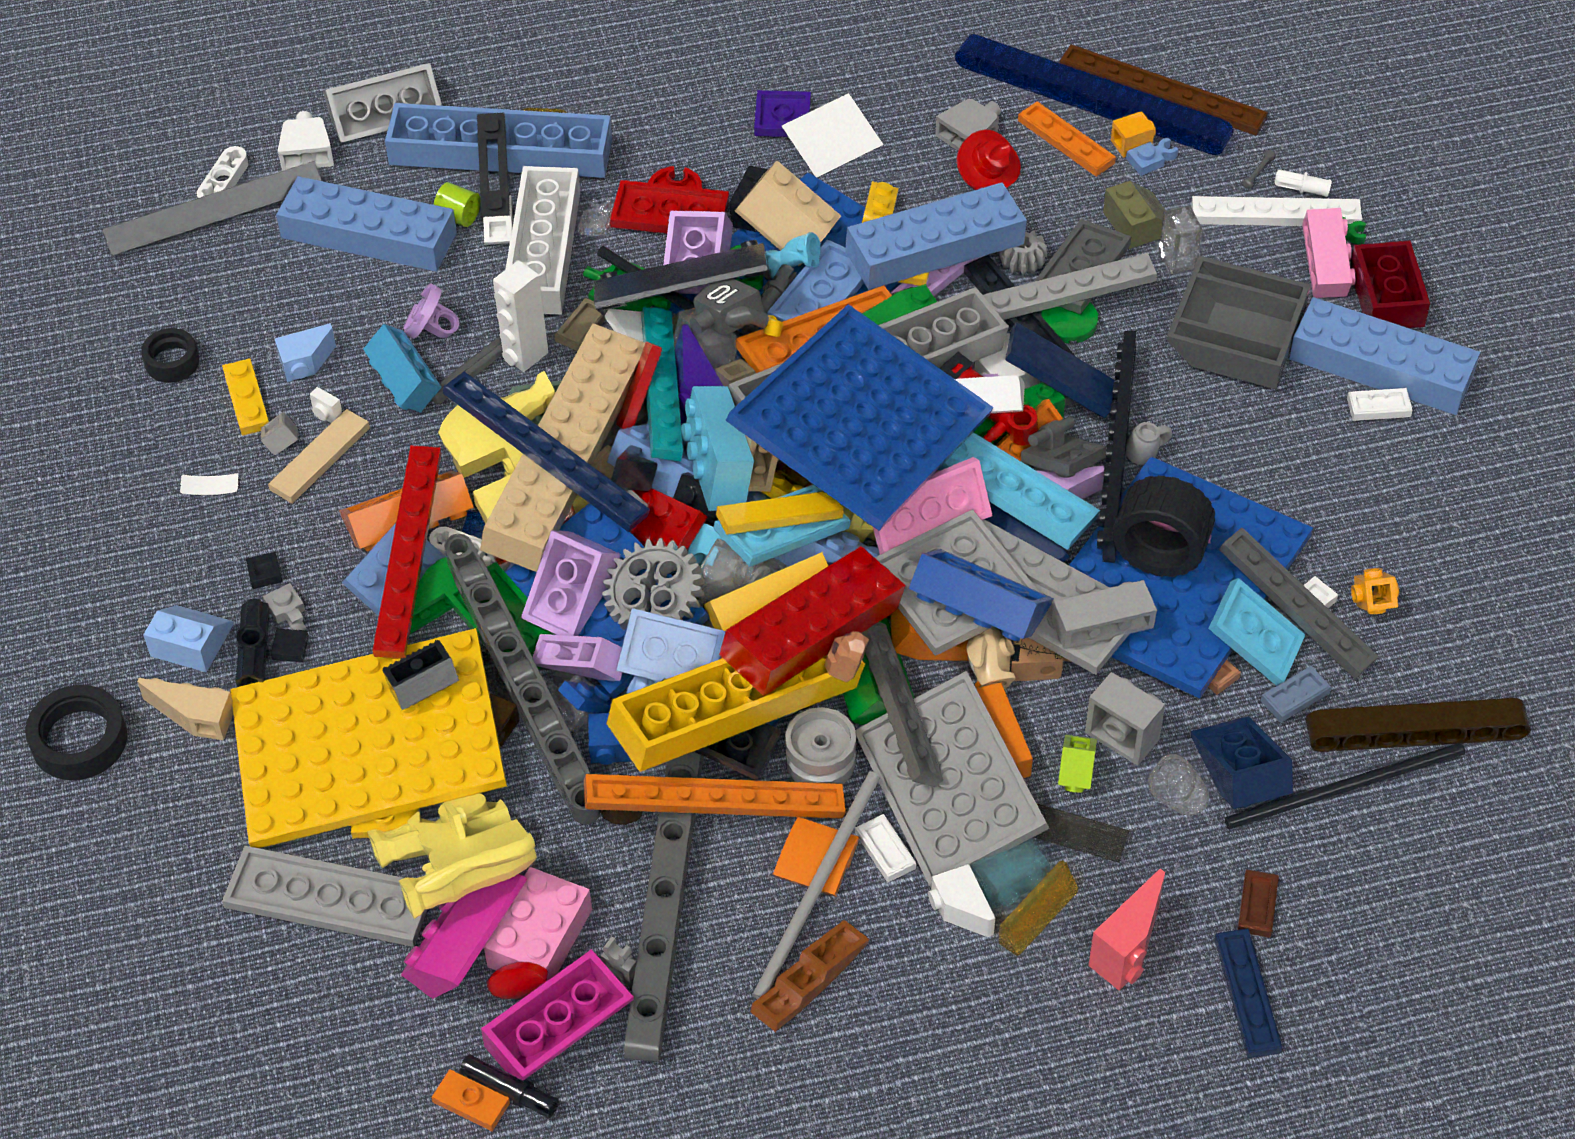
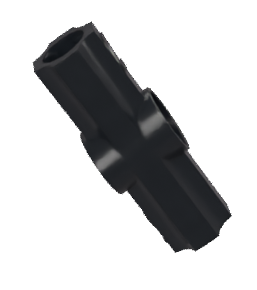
[236,599,270,687]

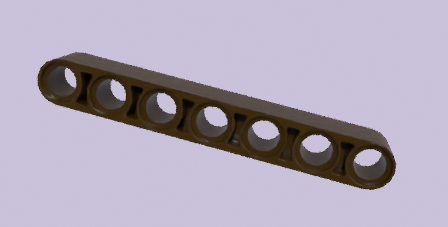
[1305,698,1531,752]

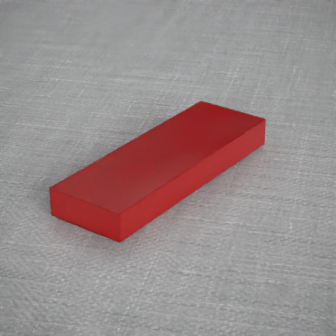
[616,341,662,429]

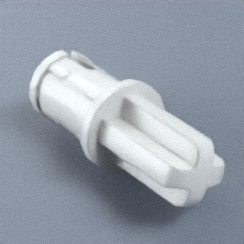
[1275,169,1332,197]

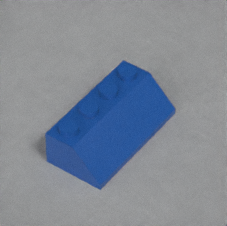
[909,549,1054,641]

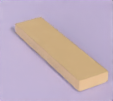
[268,409,370,504]

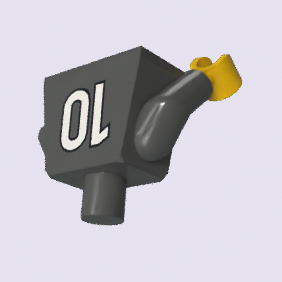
[690,279,783,337]

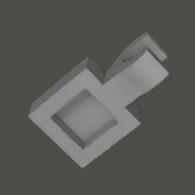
[262,583,306,630]

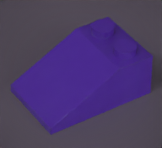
[675,324,723,427]

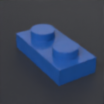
[558,680,612,713]

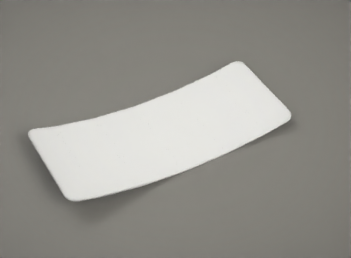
[180,473,238,495]

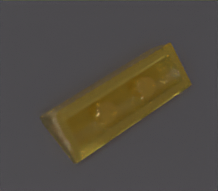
[998,860,1078,956]

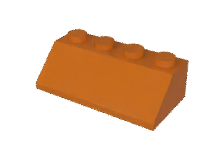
[339,470,474,551]

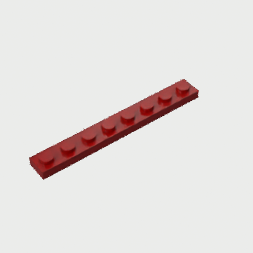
[372,445,442,659]

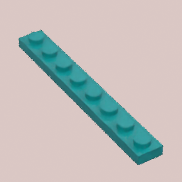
[641,307,683,461]

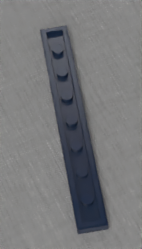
[443,371,650,532]

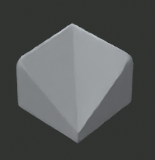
[261,412,298,455]

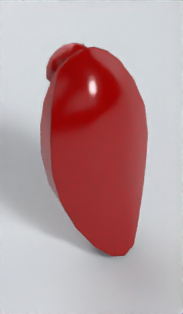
[486,962,548,999]

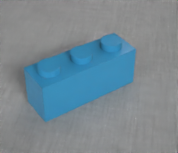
[363,324,442,413]

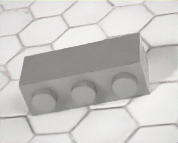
[1051,580,1157,649]

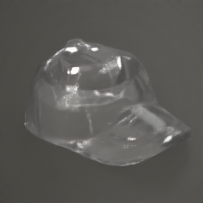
[1148,754,1209,816]

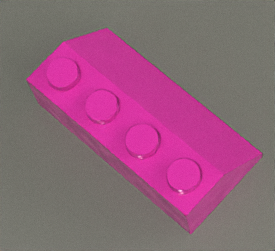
[401,874,527,999]
[481,949,634,1080]

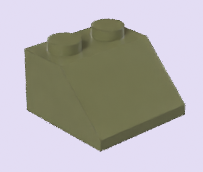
[1103,181,1179,249]

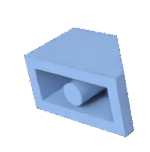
[275,323,336,382]

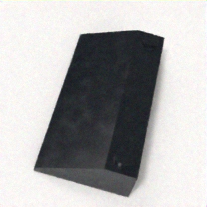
[594,240,772,317]

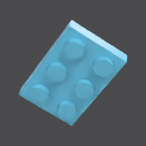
[1208,578,1305,685]

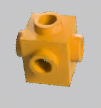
[1351,568,1399,614]

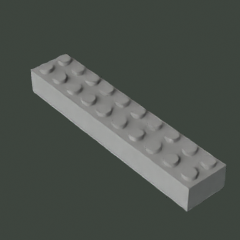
[729,287,1009,406]

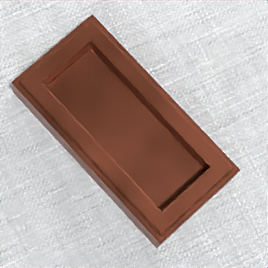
[1237,870,1279,938]

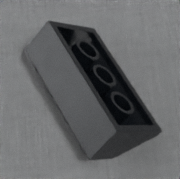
[662,678,782,780]

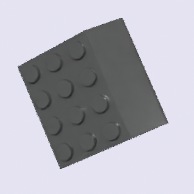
[1166,256,1310,389]

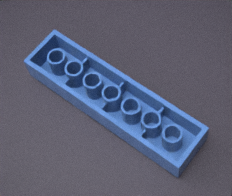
[385,103,612,178]

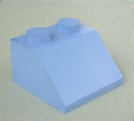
[143,605,234,672]

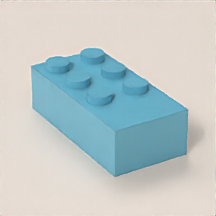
[681,386,754,511]

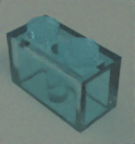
[972,839,1050,911]

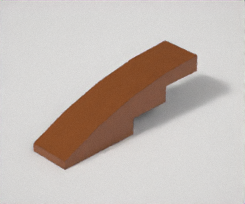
[750,920,869,1032]

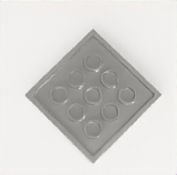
[875,509,1040,656]

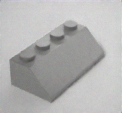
[323,63,442,143]

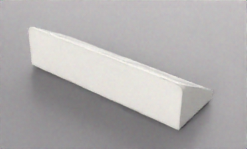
[955,375,1025,413]

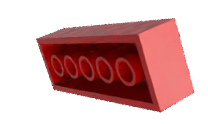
[719,546,906,696]

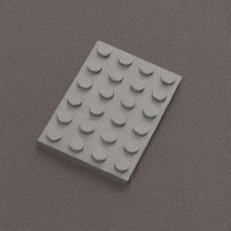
[855,671,1050,888]

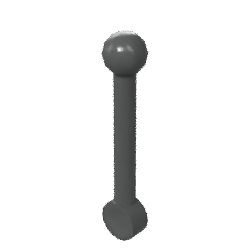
[1243,150,1275,189]

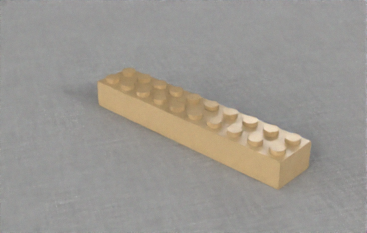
[480,323,645,572]

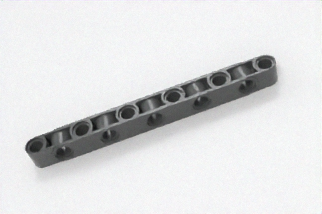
[444,533,601,825]
[624,752,703,1062]

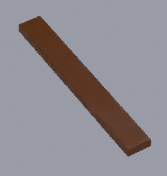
[1059,44,1268,136]

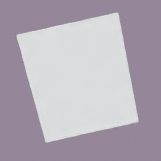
[782,93,883,177]

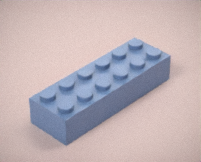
[276,176,457,272]
[846,183,1027,290]
[1289,297,1480,415]

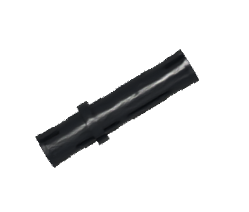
[459,1054,559,1119]

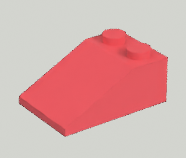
[1088,869,1165,991]

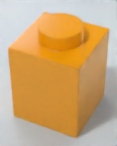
[1111,111,1156,158]

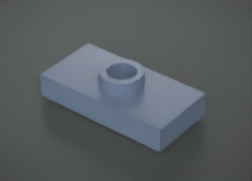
[1261,666,1331,723]

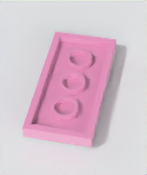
[873,457,992,555]

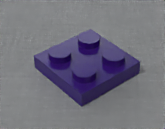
[754,90,811,137]

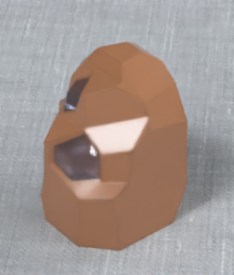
[824,632,869,682]

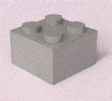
[1085,672,1165,766]

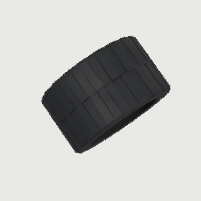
[1112,475,1216,577]

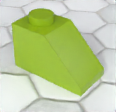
[1058,735,1097,793]

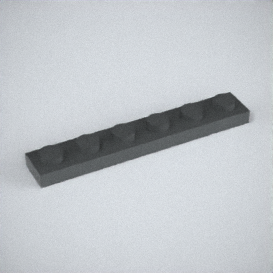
[1219,528,1379,679]
[862,622,943,787]

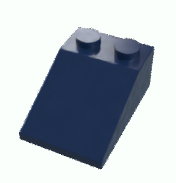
[1191,716,1293,809]

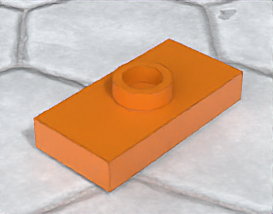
[431,1069,510,1131]

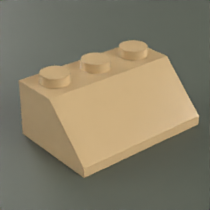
[735,161,841,266]

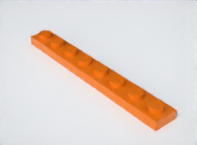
[584,774,846,819]

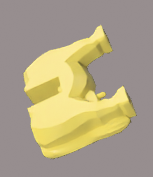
[438,371,598,525]
[367,793,537,919]

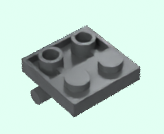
[1021,417,1106,477]

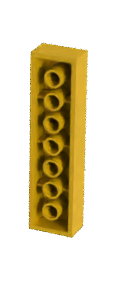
[606,655,865,772]

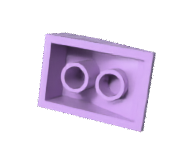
[663,211,733,294]
[521,530,621,636]

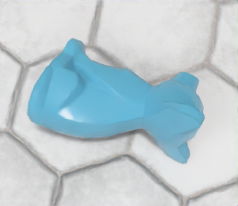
[766,232,821,278]

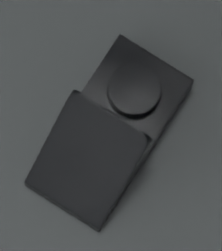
[611,445,658,491]

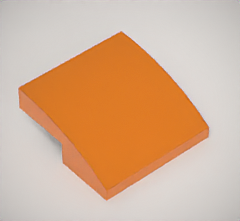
[773,817,860,897]

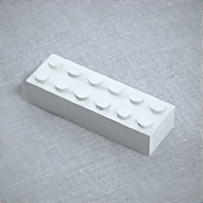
[506,166,580,315]

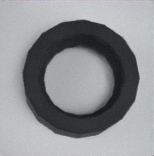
[141,328,199,383]

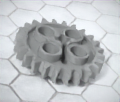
[602,538,705,630]

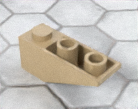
[137,678,233,740]

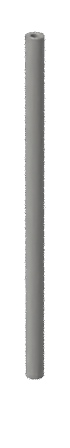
[752,771,880,999]

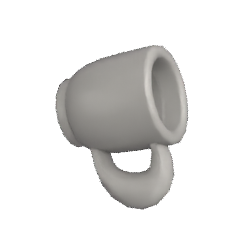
[1126,422,1172,465]

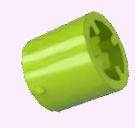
[434,182,481,227]

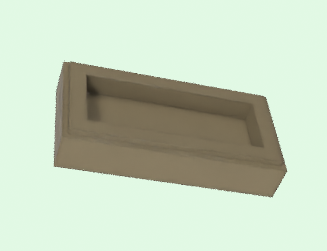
[555,298,606,351]

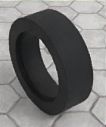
[25,685,128,780]

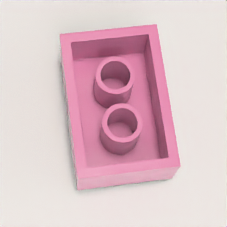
[484,867,592,981]

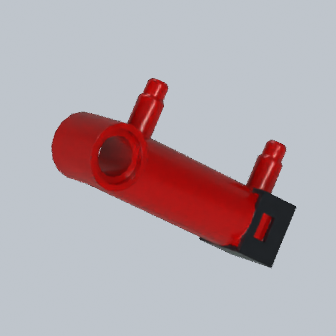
[940,352,1039,446]

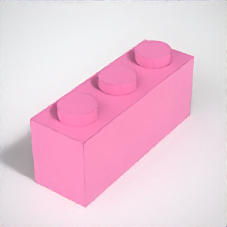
[1302,208,1355,298]

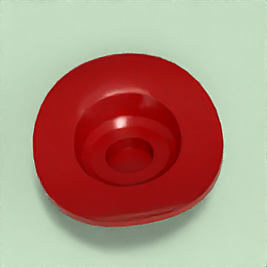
[956,129,1021,190]

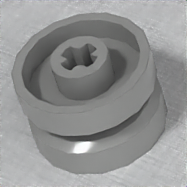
[785,707,856,784]

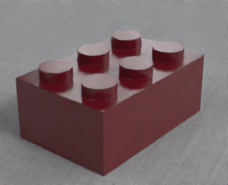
[1350,240,1430,328]

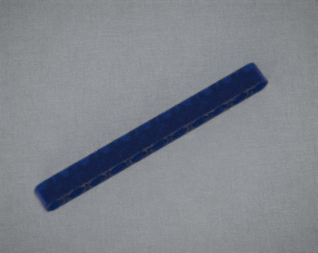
[954,34,1234,155]

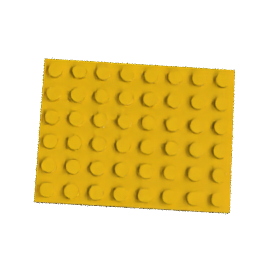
[230,628,507,848]

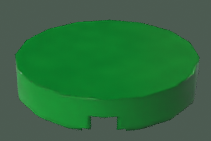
[1041,302,1098,344]

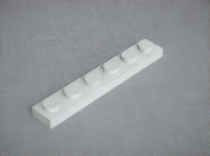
[1191,196,1362,226]

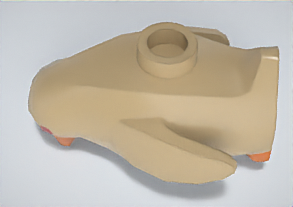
[967,626,1016,689]

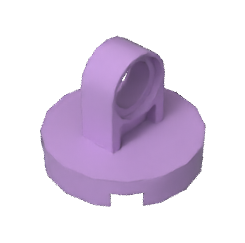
[403,283,459,339]

